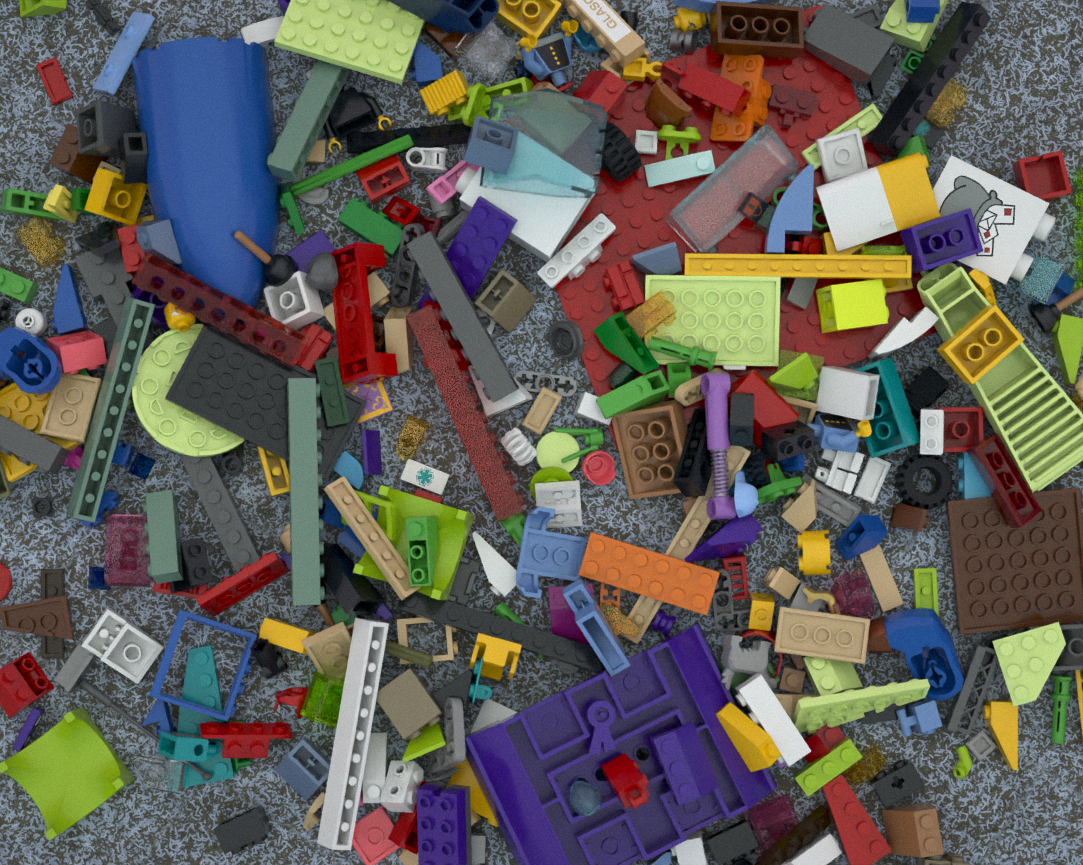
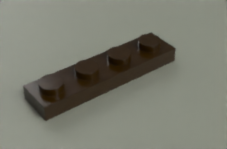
[756,805,830,865]

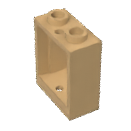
[397,617,459,664]

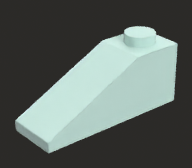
[644,150,716,187]

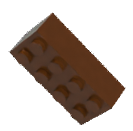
[710,1,804,59]

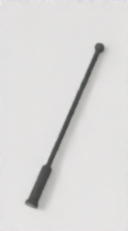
[79,678,211,781]

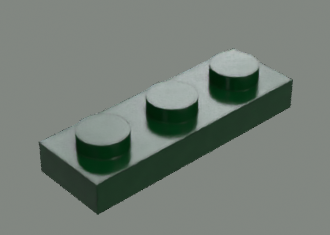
[314,357,350,427]

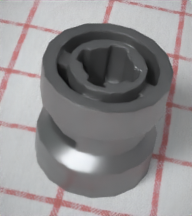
[670,29,697,52]

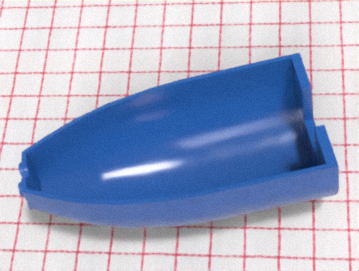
[132,37,281,325]

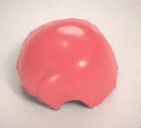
[582,450,616,486]

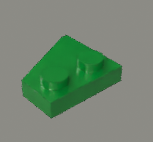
[279,182,305,235]

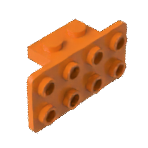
[710,55,771,142]

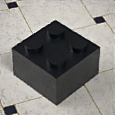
[214,805,272,855]

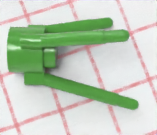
[554,428,604,463]

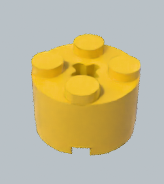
[797,530,831,576]

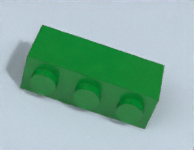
[337,197,404,259]

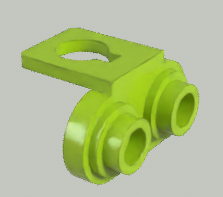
[460,83,505,127]
[657,125,701,160]

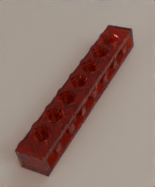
[132,253,310,367]

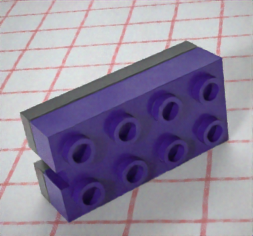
[416,781,472,865]

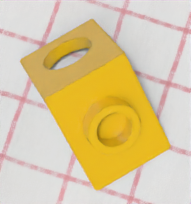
[748,592,775,631]

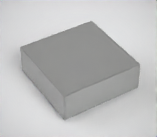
[964,729,997,761]

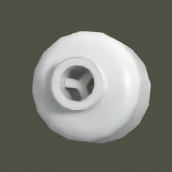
[15,308,47,337]

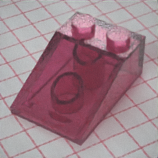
[104,514,151,587]

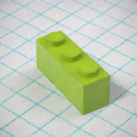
[792,736,863,797]

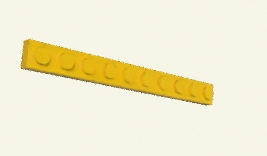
[685,253,912,279]

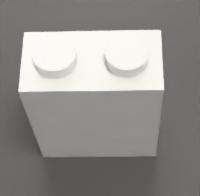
[815,366,880,420]

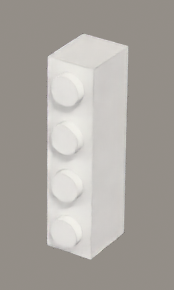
[735,673,811,766]

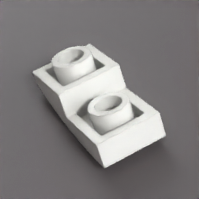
[241,16,284,47]

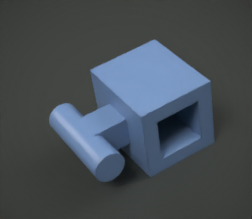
[896,699,942,737]

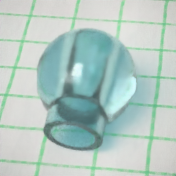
[570,781,602,816]

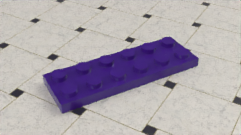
[417,196,518,310]

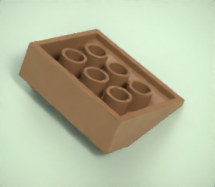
[612,400,688,499]

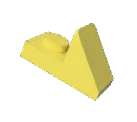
[43,184,79,223]

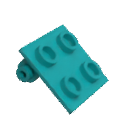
[468,657,492,703]

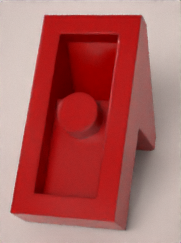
[804,725,846,763]

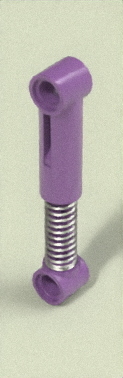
[700,372,737,520]

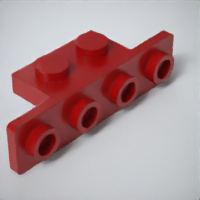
[200,721,292,758]

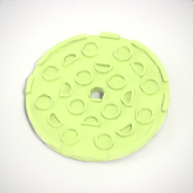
[132,324,245,457]

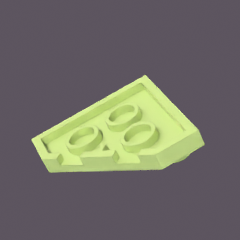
[992,622,1066,706]

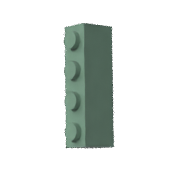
[143,489,183,584]

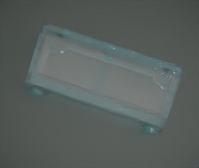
[666,123,800,254]

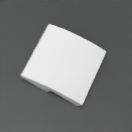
[535,480,582,529]

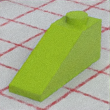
[1050,314,1083,386]

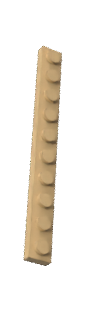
[618,446,751,644]

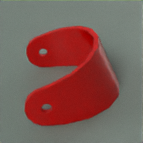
[739,629,783,679]

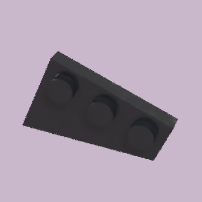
[75,220,120,256]

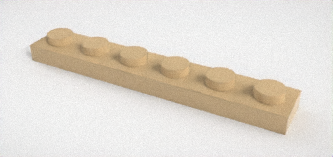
[324,476,422,601]

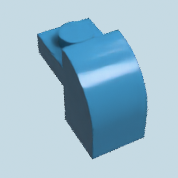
[333,451,365,491]

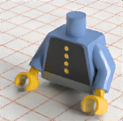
[519,20,579,88]
[805,414,872,453]

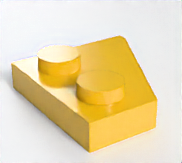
[968,268,997,306]

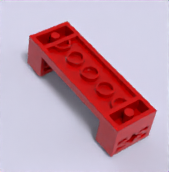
[330,242,398,385]

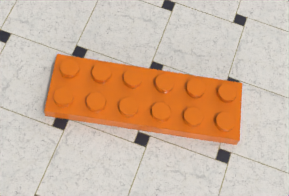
[578,532,720,615]

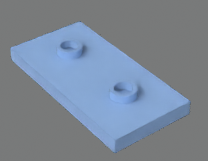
[92,12,155,95]

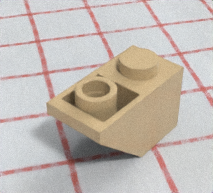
[781,478,818,533]
[763,567,800,600]

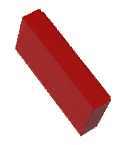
[36,57,74,106]

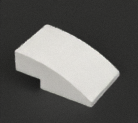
[868,307,939,359]
[81,606,164,684]

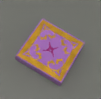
[342,380,394,426]

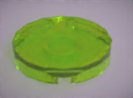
[860,246,906,255]

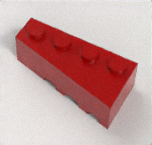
[821,773,892,865]

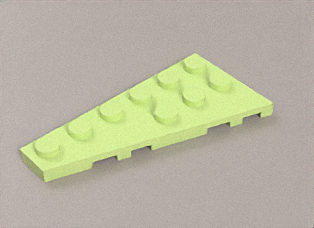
[791,679,930,735]

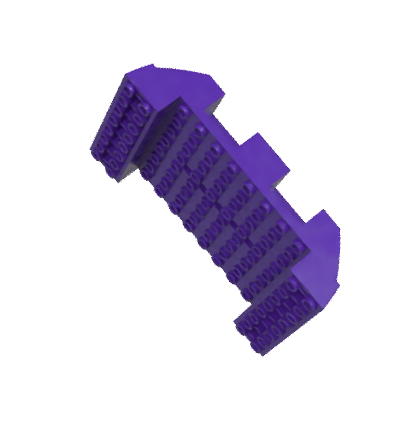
[465,622,777,865]

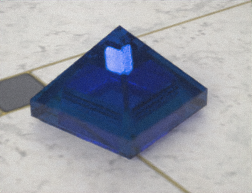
[128,452,156,480]
[88,567,112,590]

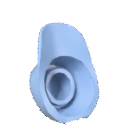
[734,471,759,518]

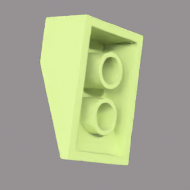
[880,0,949,52]

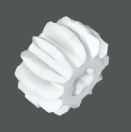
[501,428,537,466]

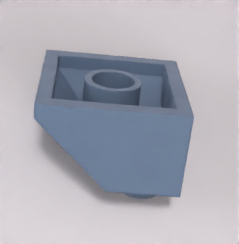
[135,219,182,265]
[631,242,682,275]

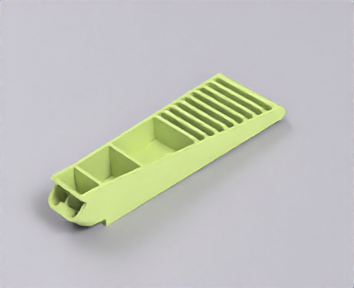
[917,263,1083,493]

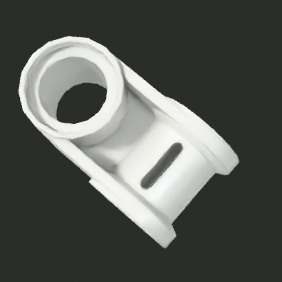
[406,147,448,173]

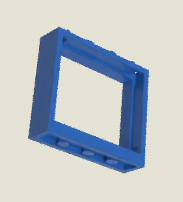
[149,609,257,721]

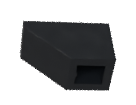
[118,132,148,184]

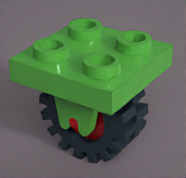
[745,451,803,506]

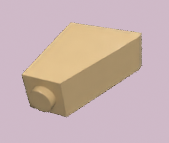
[384,306,414,373]

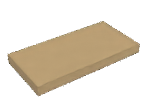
[774,607,870,664]

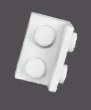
[920,408,944,455]

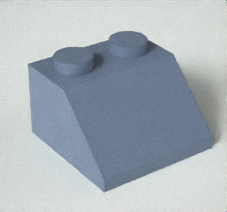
[463,115,519,175]

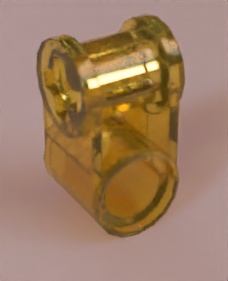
[396,415,430,460]

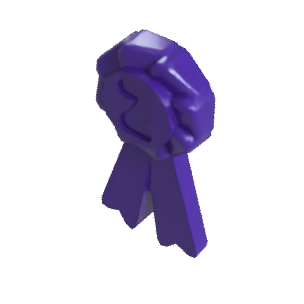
[587,700,616,757]

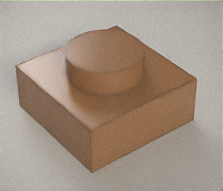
[778,666,806,694]

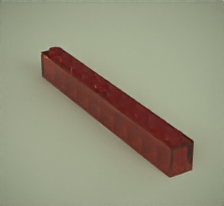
[406,305,525,522]

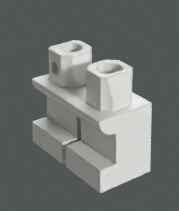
[813,448,864,495]

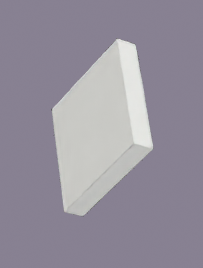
[815,128,868,183]

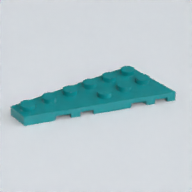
[168,645,235,791]

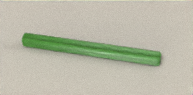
[291,134,414,196]

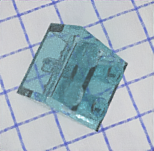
[1018,253,1067,305]

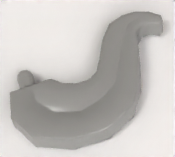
[295,170,330,205]

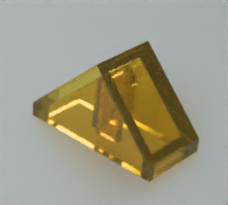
[842,743,888,788]

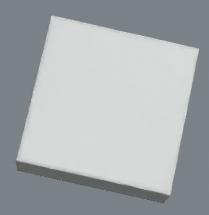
[635,130,658,155]

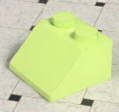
[803,656,863,697]

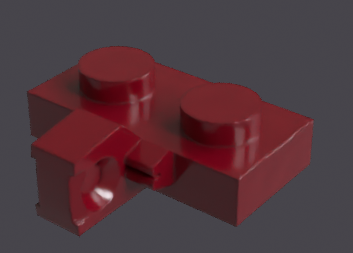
[768,84,817,129]

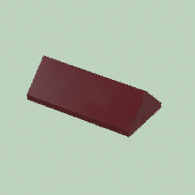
[966,433,1042,528]

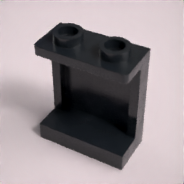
[169,538,213,594]

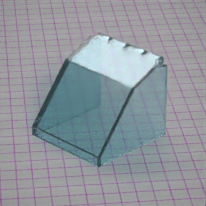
[480,88,608,198]

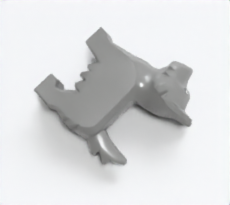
[721,635,777,690]

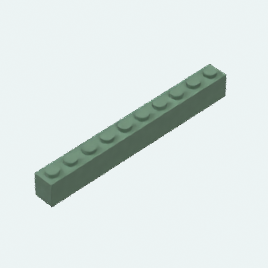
[66,297,155,523]
[287,378,325,606]

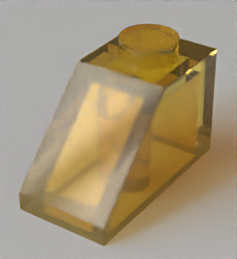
[600,602,642,634]

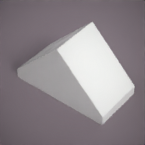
[573,392,612,425]

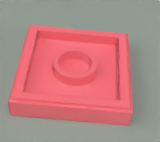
[352,805,400,865]

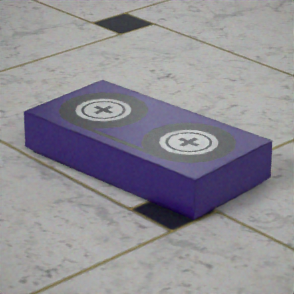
[12,707,46,752]

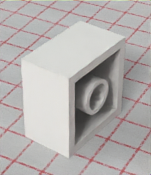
[263,271,325,333]

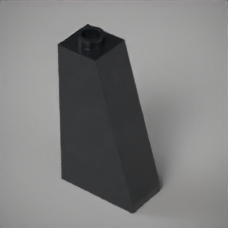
[320,542,385,616]

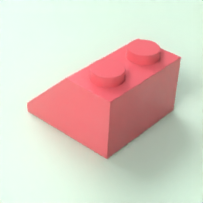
[46,330,107,375]

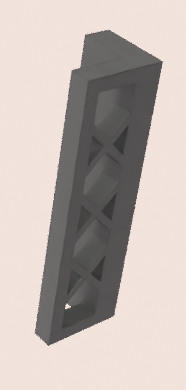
[944,642,998,735]

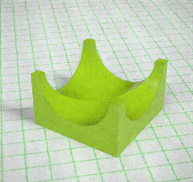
[353,485,475,600]
[0,707,135,840]

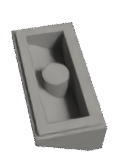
[785,278,818,310]

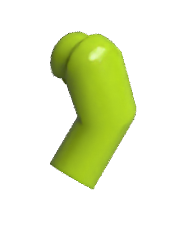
[953,745,973,779]

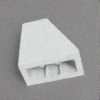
[468,365,533,416]
[781,833,842,865]

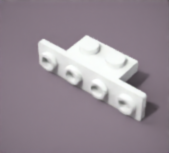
[537,213,616,288]

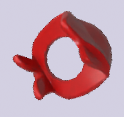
[273,687,311,719]

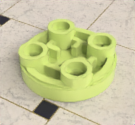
[536,431,580,473]

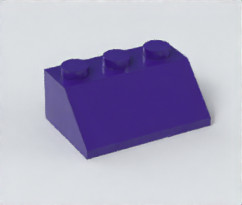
[650,721,719,806]

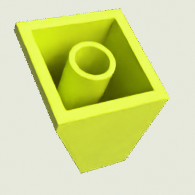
[816,279,889,334]

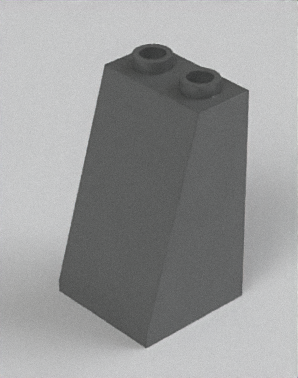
[803,4,895,88]

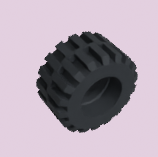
[587,122,642,183]
[894,454,955,509]

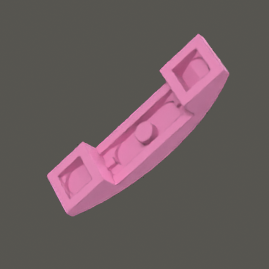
[426,160,480,205]

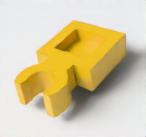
[622,57,662,82]

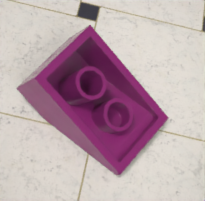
[548,583,594,646]

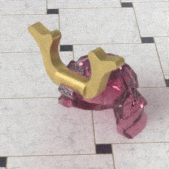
[803,568,874,617]

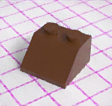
[49,123,108,185]

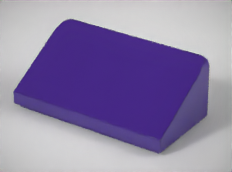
[361,430,382,475]

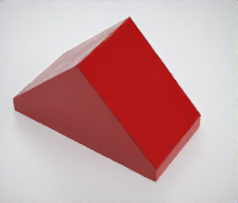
[382,195,422,227]

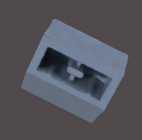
[274,737,331,801]

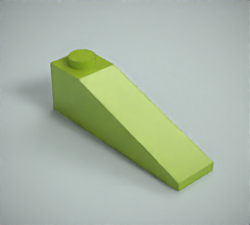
[448,77,535,121]

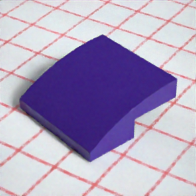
[285,230,335,273]

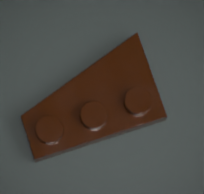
[0,595,75,640]

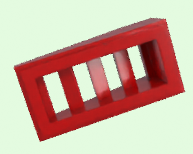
[722,552,749,601]

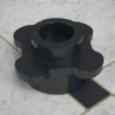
[31,495,55,518]

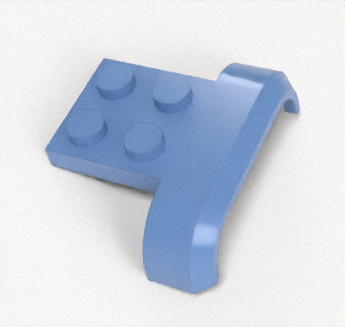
[516,506,587,598]

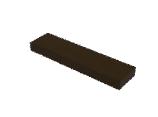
[41,569,65,658]

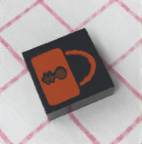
[737,192,769,224]

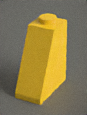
[258,617,318,654]

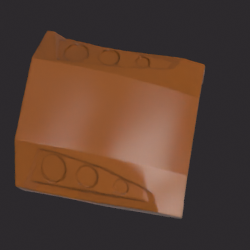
[645,78,692,131]

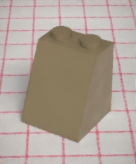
[376,668,444,741]

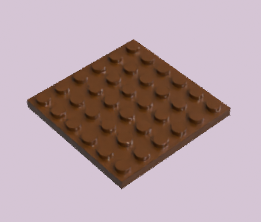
[946,487,1083,635]

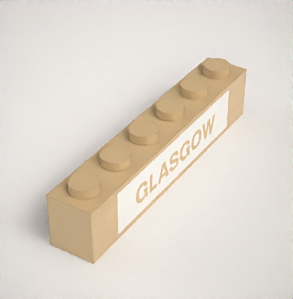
[557,0,645,68]

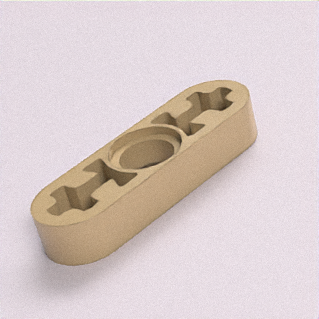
[674,368,730,406]

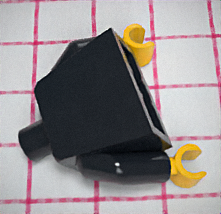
[323,86,391,154]

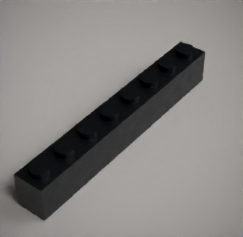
[867,2,991,158]

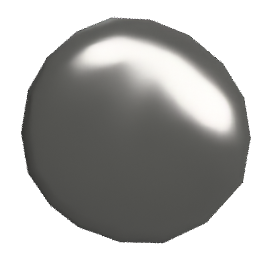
[548,321,584,359]

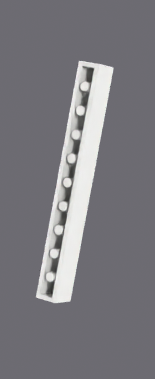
[317,617,389,850]

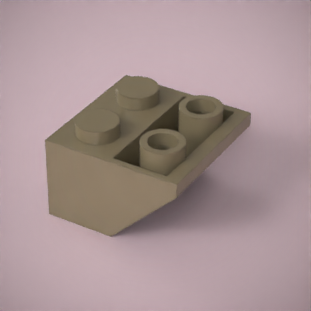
[475,269,537,334]

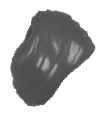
[306,252,339,291]

